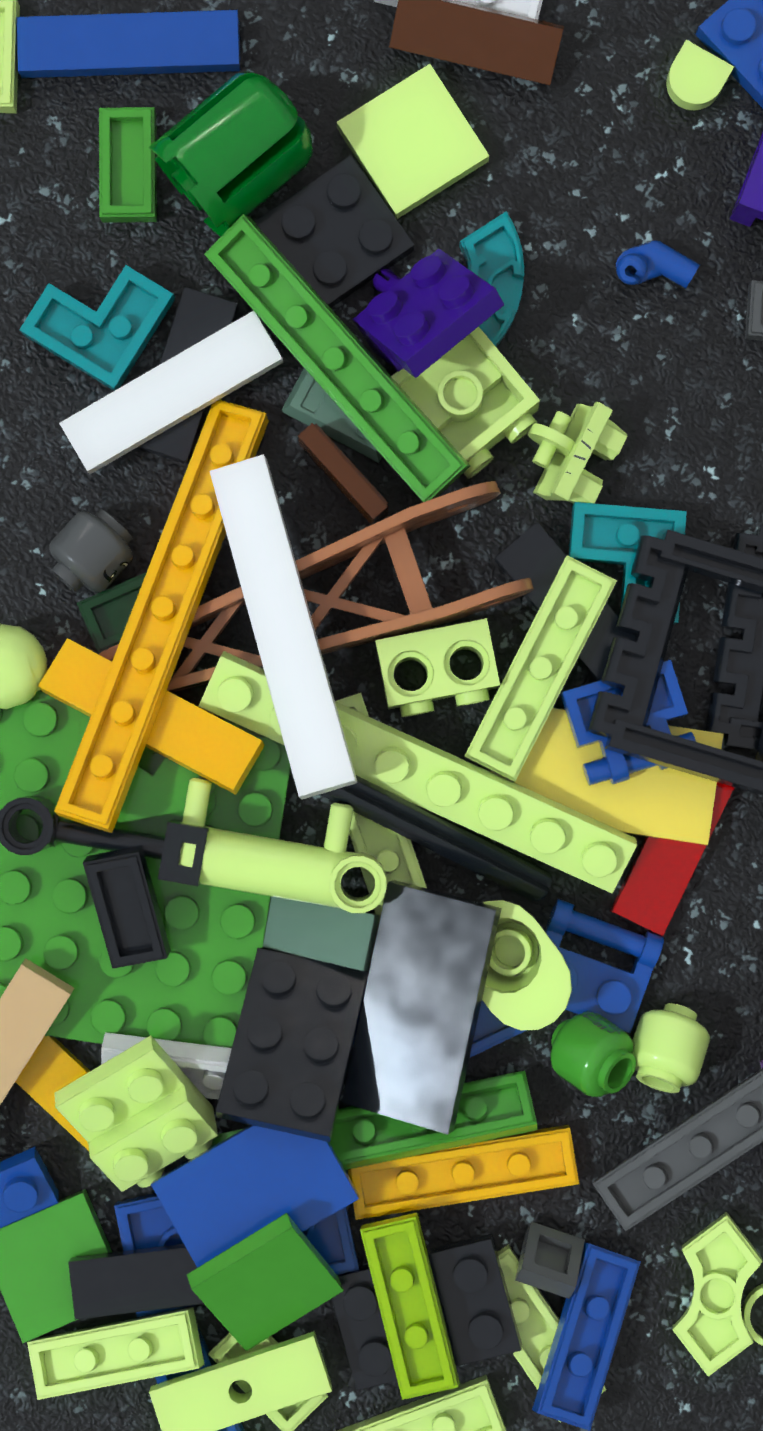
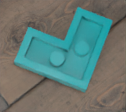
[19,265,175,391]
[569,502,687,625]

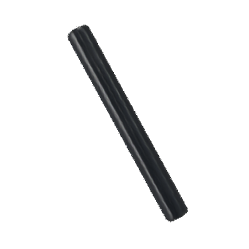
[320,775,553,901]

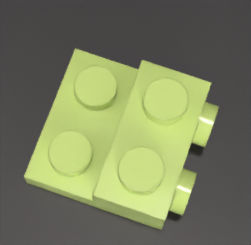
[391,326,540,479]
[54,1035,218,1192]

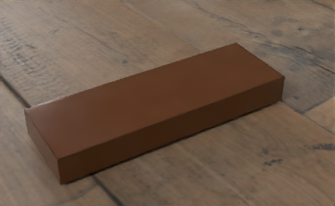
[389,0,564,85]

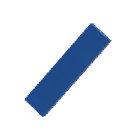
[16,10,241,78]

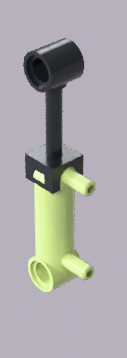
[0,778,387,913]

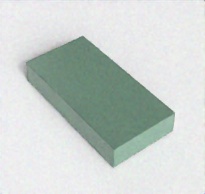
[263,896,381,971]

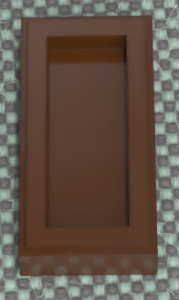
[298,423,388,525]

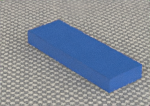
[532,1242,641,1431]

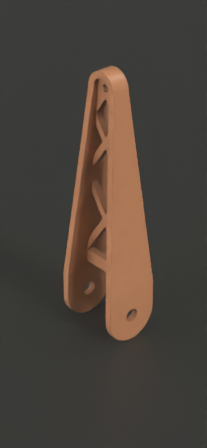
[98,481,534,693]

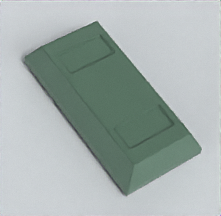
[281,368,382,463]

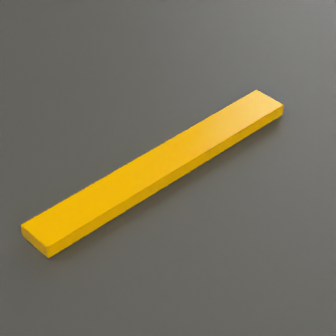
[54,400,269,833]

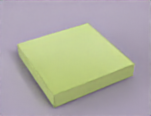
[337,64,489,219]

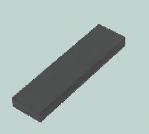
[592,1068,763,1232]

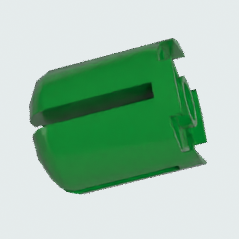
[149,71,313,237]

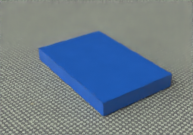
[151,1125,359,1268]

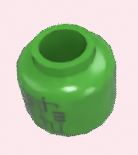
[550,1011,636,1097]

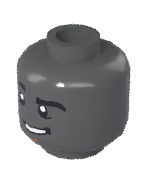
[49,509,133,593]

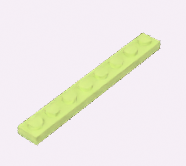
[198,651,637,893]

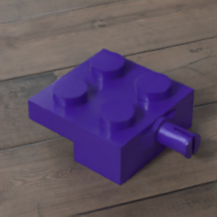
[353,248,504,378]

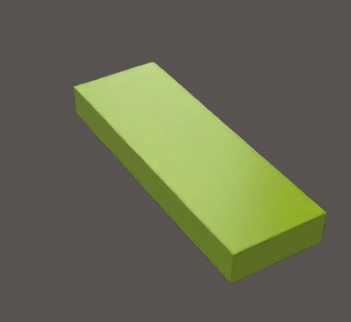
[360,1212,460,1400]

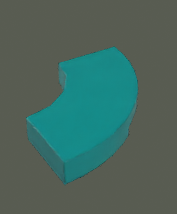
[459,211,524,347]

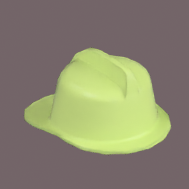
[482,900,572,1031]

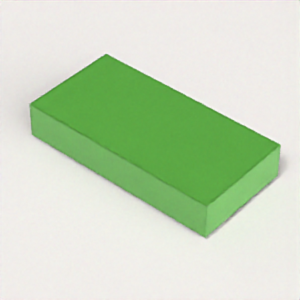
[99,107,157,223]

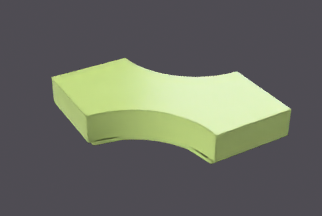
[672,1212,763,1376]

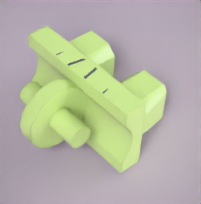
[527,402,628,504]

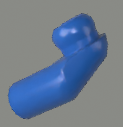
[616,240,700,289]

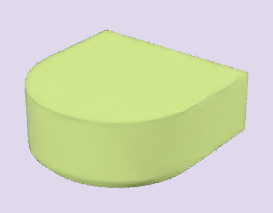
[666,40,734,111]

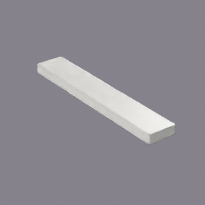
[209,454,358,799]

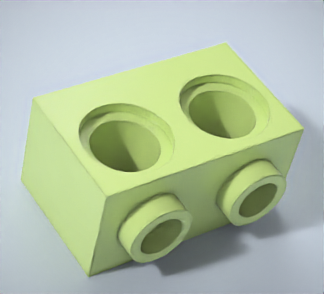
[375,618,500,717]

